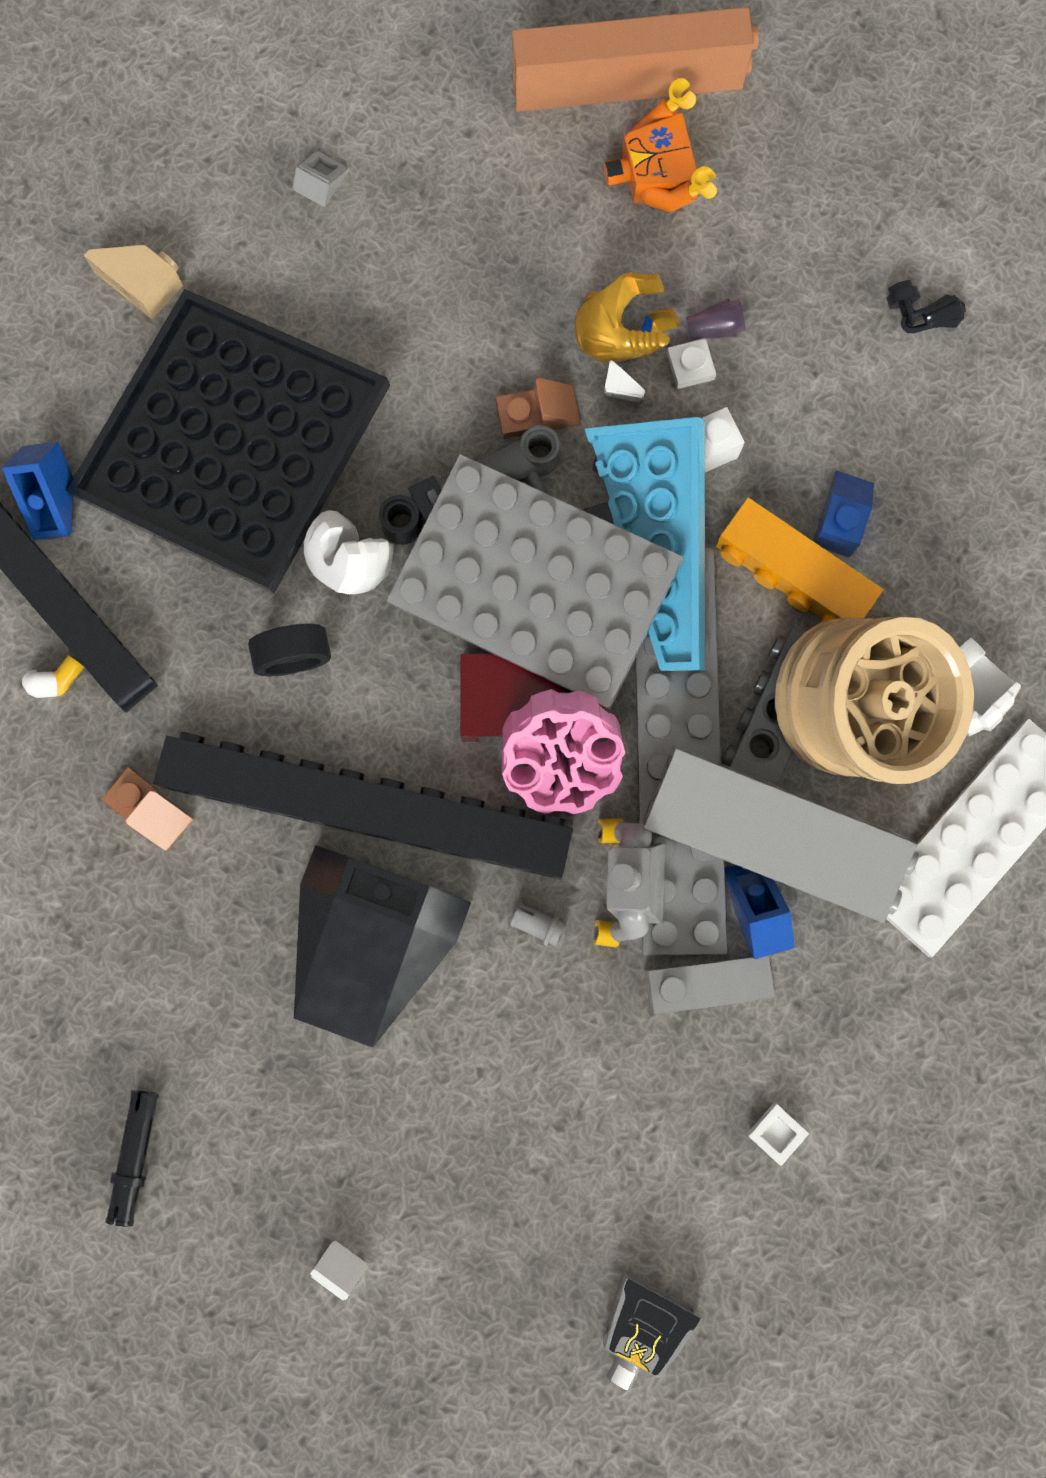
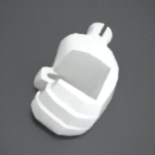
[303,510,394,594]
[960,638,1021,736]

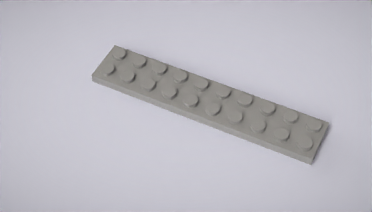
[635,548,727,955]

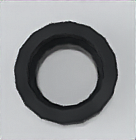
[248,623,331,677]

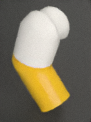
[22,655,85,698]

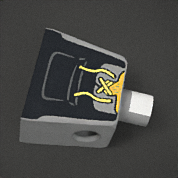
[602,1269,702,1390]

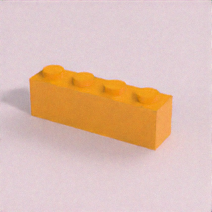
[715,497,884,623]

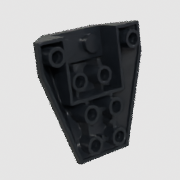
[294,845,471,1048]

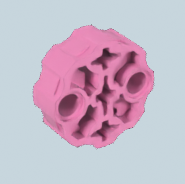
[501,689,625,815]

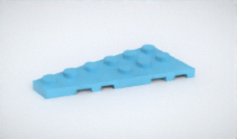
[585,417,705,671]

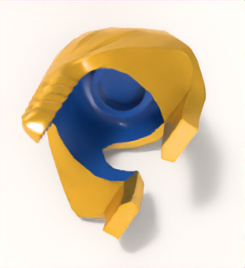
[574,272,680,363]

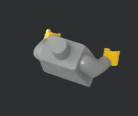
[593,818,666,948]

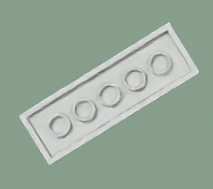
[886,719,1046,957]

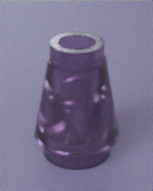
[686,298,746,341]

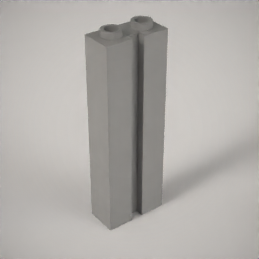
[643,745,919,923]

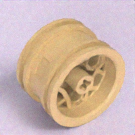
[775,617,974,784]

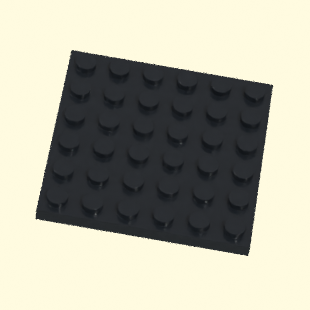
[66,289,390,594]

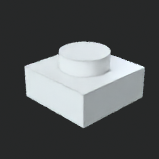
[666,338,716,389]
[746,1103,809,1166]

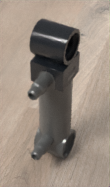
[379,425,560,545]

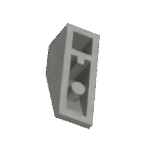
[644,955,775,1014]

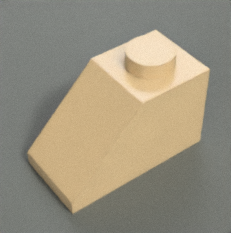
[84,245,183,319]

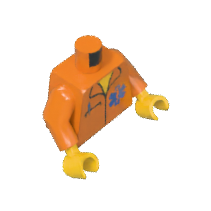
[603,78,717,213]

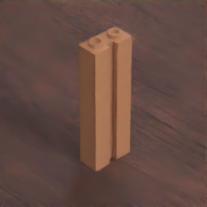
[512,7,759,112]

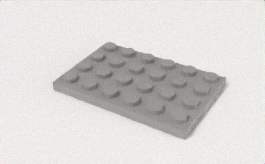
[387,454,684,710]

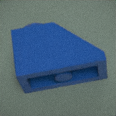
[2,442,73,540]
[813,471,874,558]
[724,865,795,959]

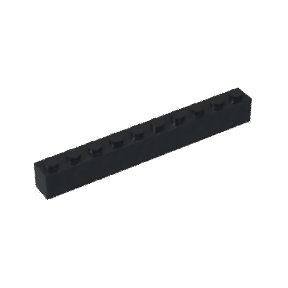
[153,732,573,880]

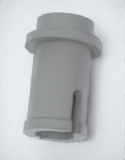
[510,902,567,947]

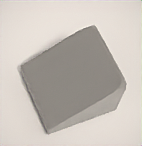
[293,151,349,207]

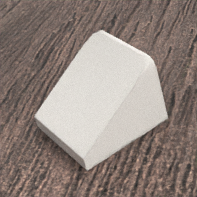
[604,360,645,403]
[310,1241,367,1300]

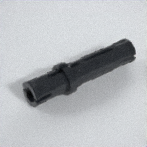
[105,1090,159,1227]

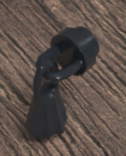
[886,280,966,334]

